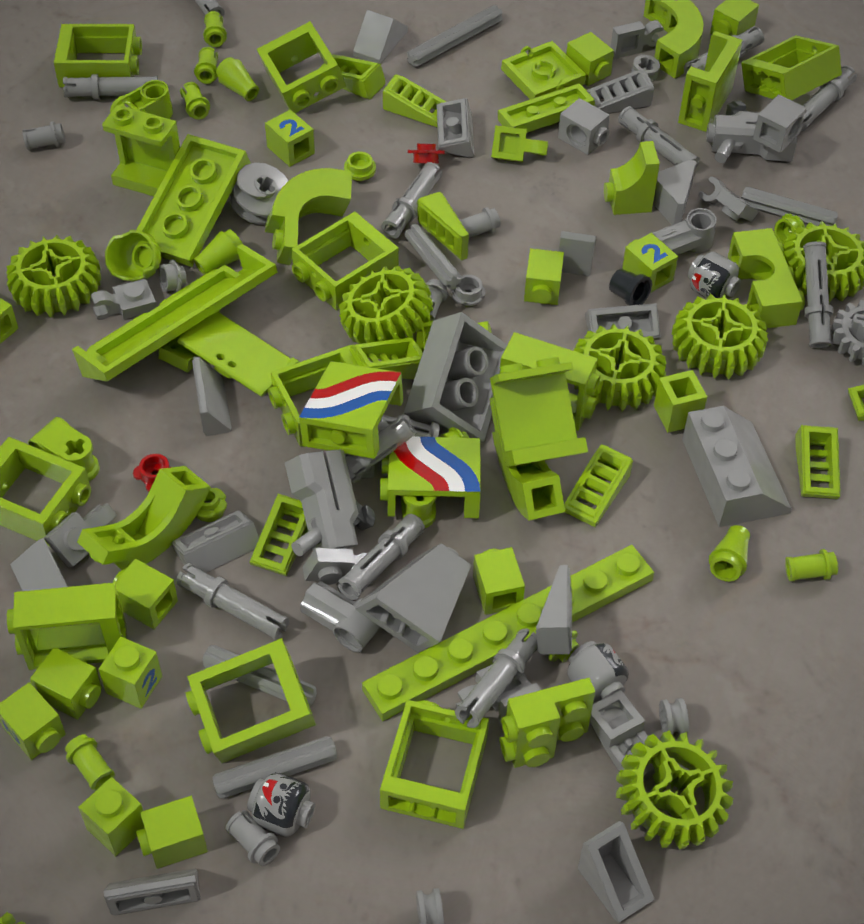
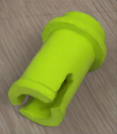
[203,11,227,47]
[194,47,218,84]
[180,82,210,120]
[785,549,838,581]
[65,734,115,791]

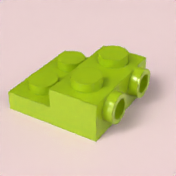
[499,677,595,768]

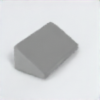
[437,98,474,157]
[585,303,661,339]
[192,357,232,436]
[171,510,259,573]
[10,538,68,591]
[104,869,201,915]

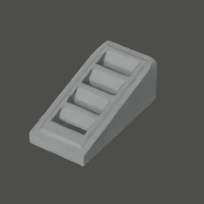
[586,69,654,113]
[536,565,572,655]

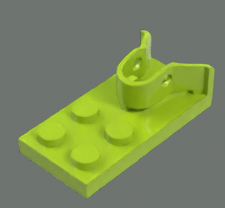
[136,134,251,267]

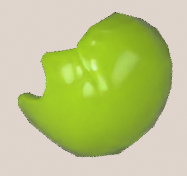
[105,230,161,282]

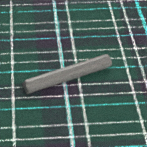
[407,5,503,67]

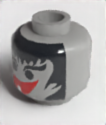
[688,251,741,298]
[567,641,629,703]
[247,772,316,837]

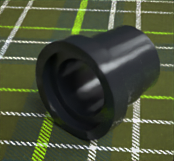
[609,269,652,306]

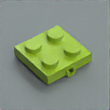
[501,41,586,99]

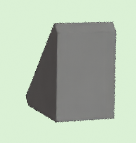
[353,10,408,64]
[653,160,697,225]
[559,231,597,276]
[578,821,655,922]

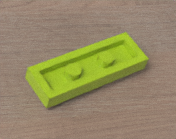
[498,83,595,132]

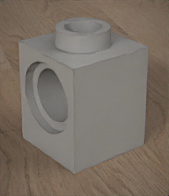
[753,94,807,153]
[558,98,610,155]

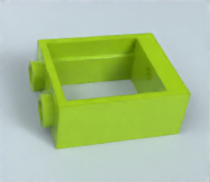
[256,21,347,113]
[54,24,142,87]
[741,35,842,100]
[292,211,399,311]
[500,332,600,431]
[268,345,359,447]
[0,437,91,546]
[7,582,127,670]
[185,638,316,763]
[380,700,489,829]

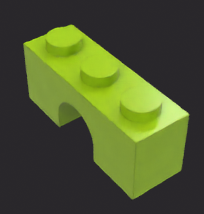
[728,228,805,328]

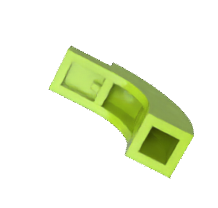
[643,0,704,79]
[265,168,352,265]
[489,397,565,521]
[77,466,211,570]

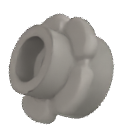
[159,260,186,293]
[452,275,485,306]

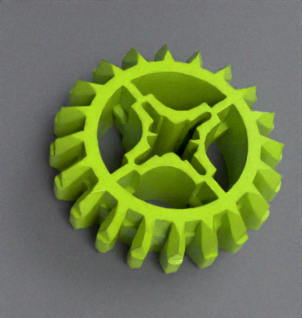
[783,221,864,303]
[6,235,101,317]
[338,265,433,344]
[671,293,768,380]
[573,323,667,412]
[616,730,734,850]

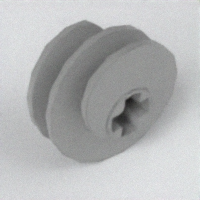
[229,162,288,225]

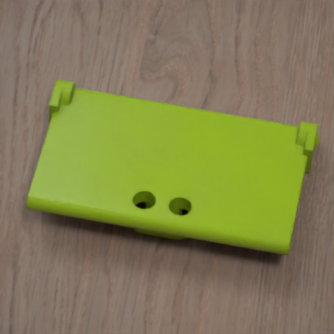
[177,310,299,397]

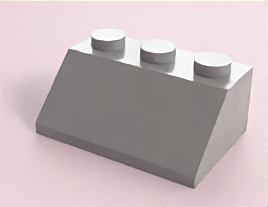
[403,312,507,442]
[682,406,791,527]

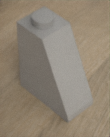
[355,543,471,652]

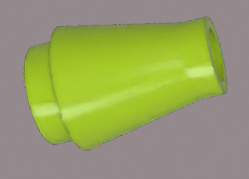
[216,57,260,101]
[193,229,243,275]
[709,525,750,582]

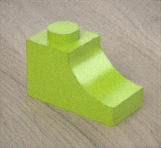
[604,141,660,215]

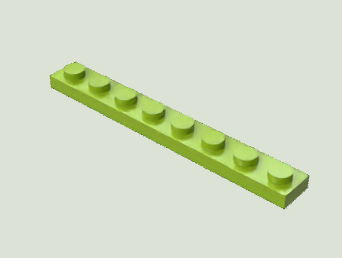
[362,544,655,722]

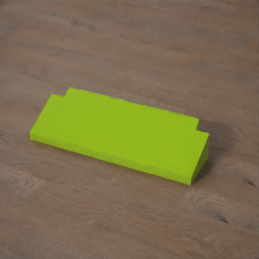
[72,244,278,382]

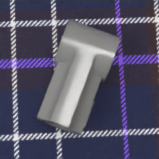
[652,208,717,255]
[300,581,381,652]

